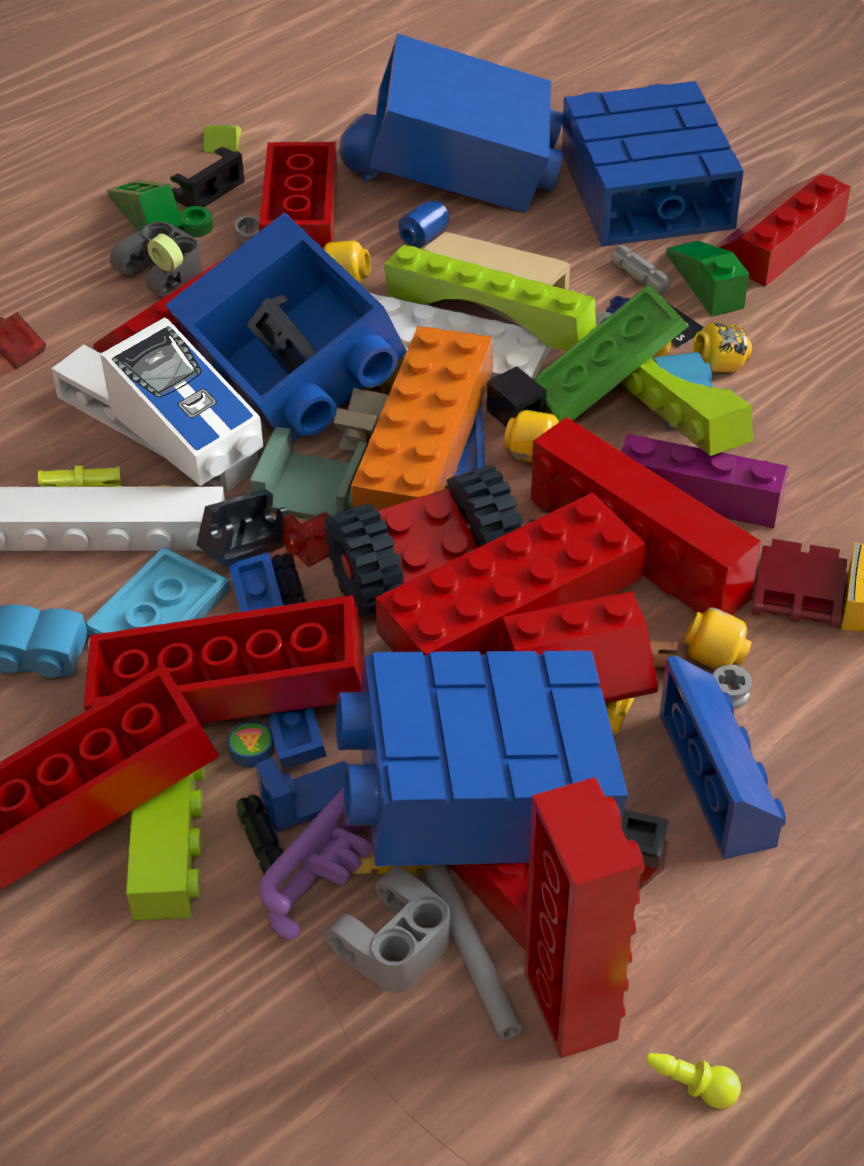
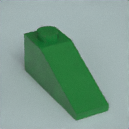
[107,180,183,231]
[666,240,749,317]

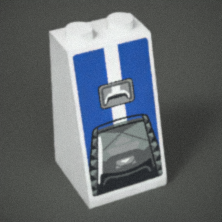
[100,318,263,486]

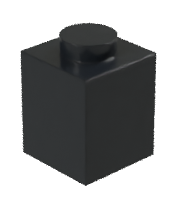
[486,366,547,427]

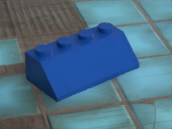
[659,656,786,859]

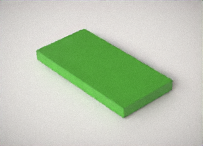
[534,284,688,421]

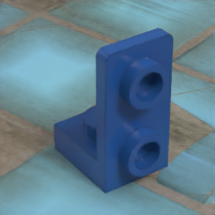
[255,757,348,832]

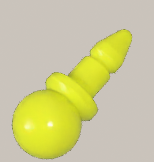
[645,1053,741,1109]

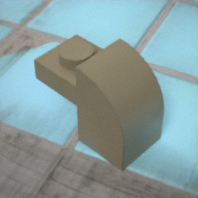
[334,388,389,452]

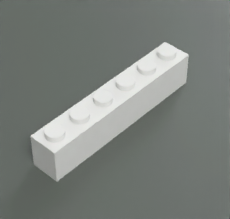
[51,345,259,493]
[0,487,225,551]

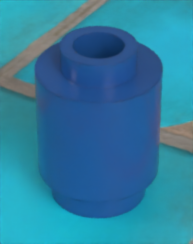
[398,200,449,248]

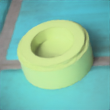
[148,234,183,272]

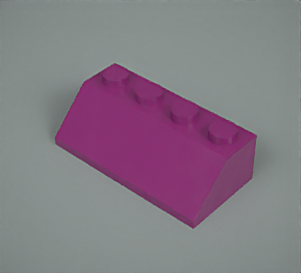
[621,434,789,528]

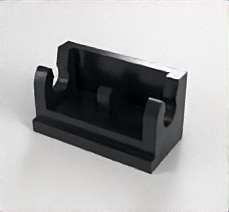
[170,147,245,208]
[247,294,317,375]
[196,489,288,566]

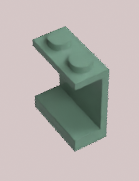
[250,426,367,523]

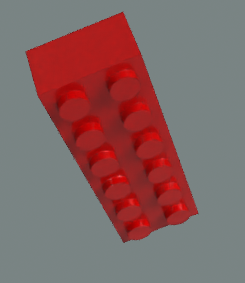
[531,417,761,615]
[376,492,645,655]
[83,595,365,724]
[0,664,220,890]
[524,777,644,1058]

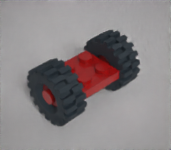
[324,465,524,619]

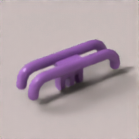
[259,787,373,940]

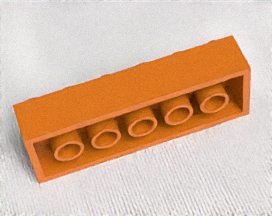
[351,326,493,510]

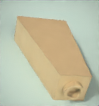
[423,232,570,328]

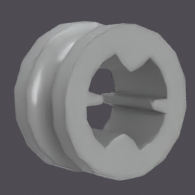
[712,665,752,709]

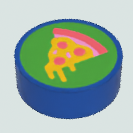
[228,721,274,767]

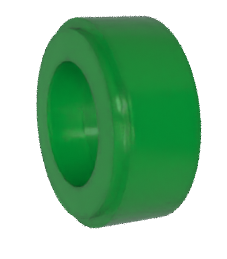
[179,206,214,237]

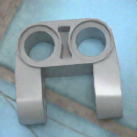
[324,866,450,993]

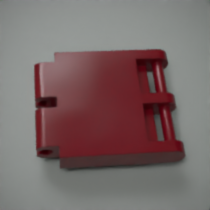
[752,538,847,629]

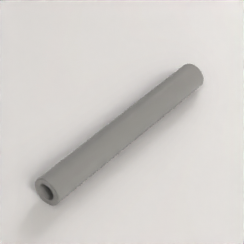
[425,865,523,1040]

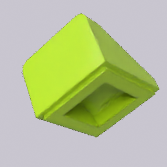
[203,125,241,153]

